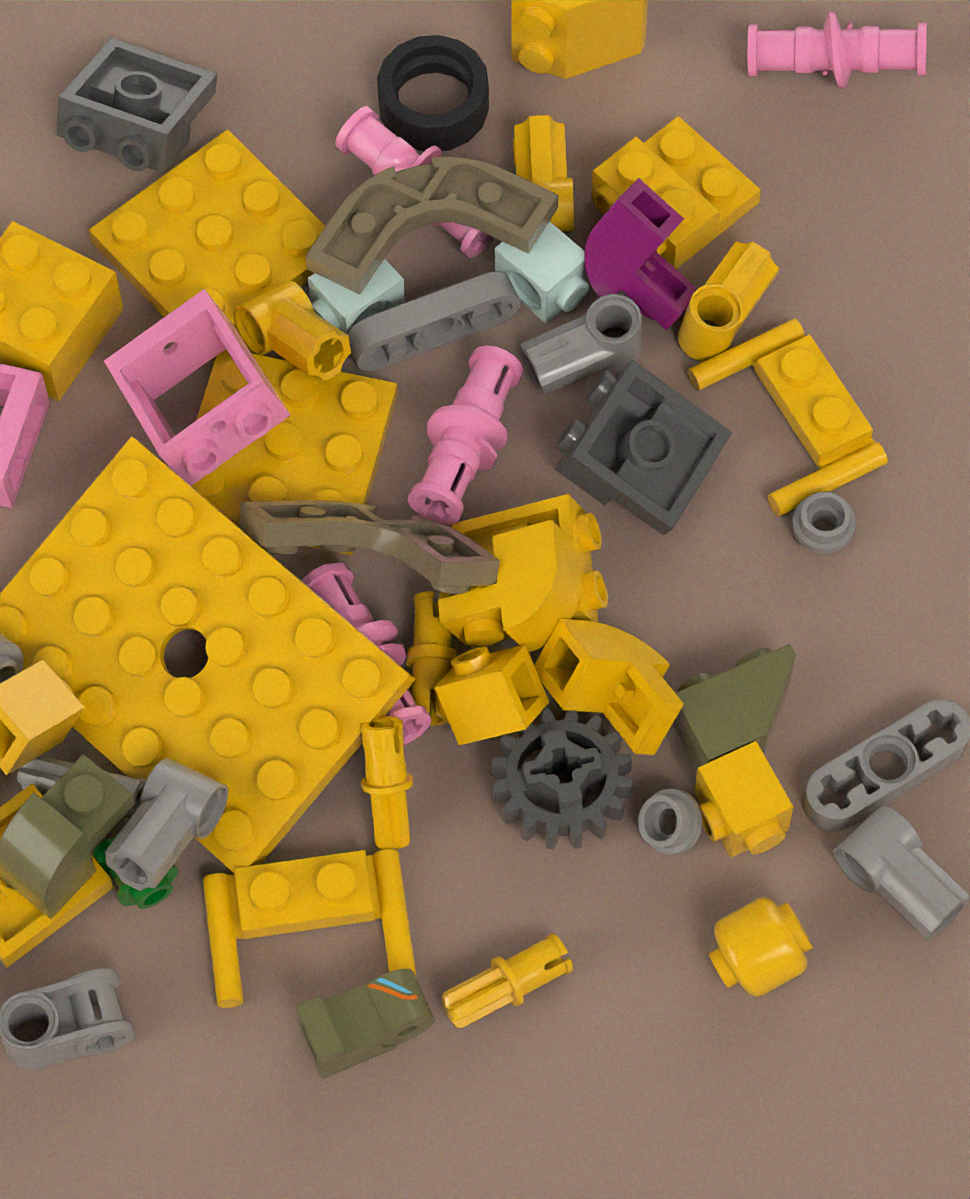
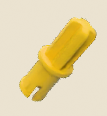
[360,716,414,850]
[441,933,573,1028]

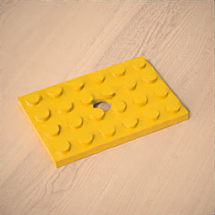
[0,436,416,873]

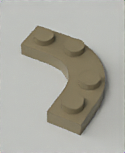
[306,156,558,295]
[239,500,500,594]

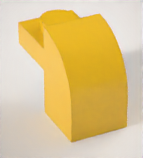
[438,519,581,652]
[534,618,684,755]

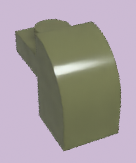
[0,754,136,919]

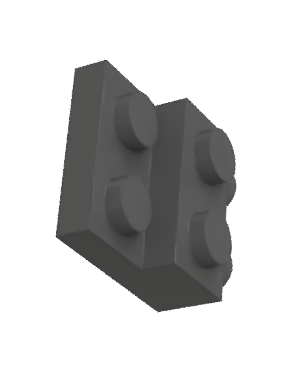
[57,37,217,173]
[555,360,732,536]

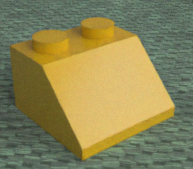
[511,0,648,79]

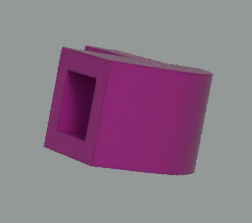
[584,178,697,330]

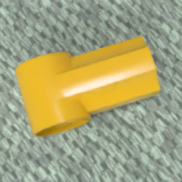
[513,115,574,232]
[677,241,779,362]
[234,280,351,382]

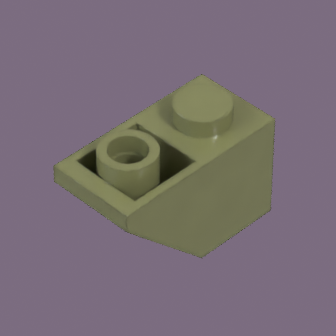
[673,644,796,769]

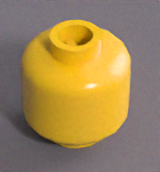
[708,897,813,997]

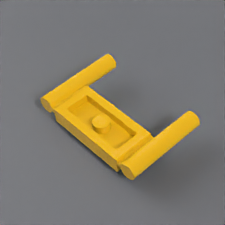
[687,318,888,517]
[202,849,417,1008]

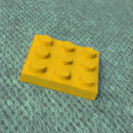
[88,129,326,332]
[192,349,398,556]

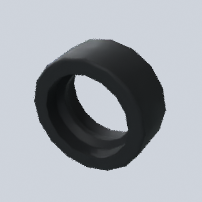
[377,35,489,151]

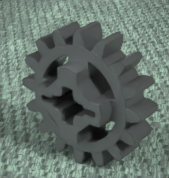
[491,707,633,849]

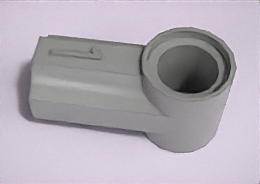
[520,294,642,396]
[105,758,228,891]
[833,805,970,941]

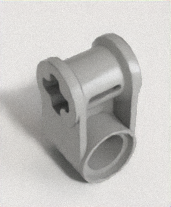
[0,968,135,1071]

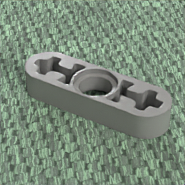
[347,271,521,371]
[803,700,970,831]

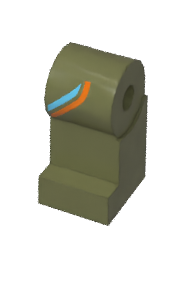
[295,969,435,1079]

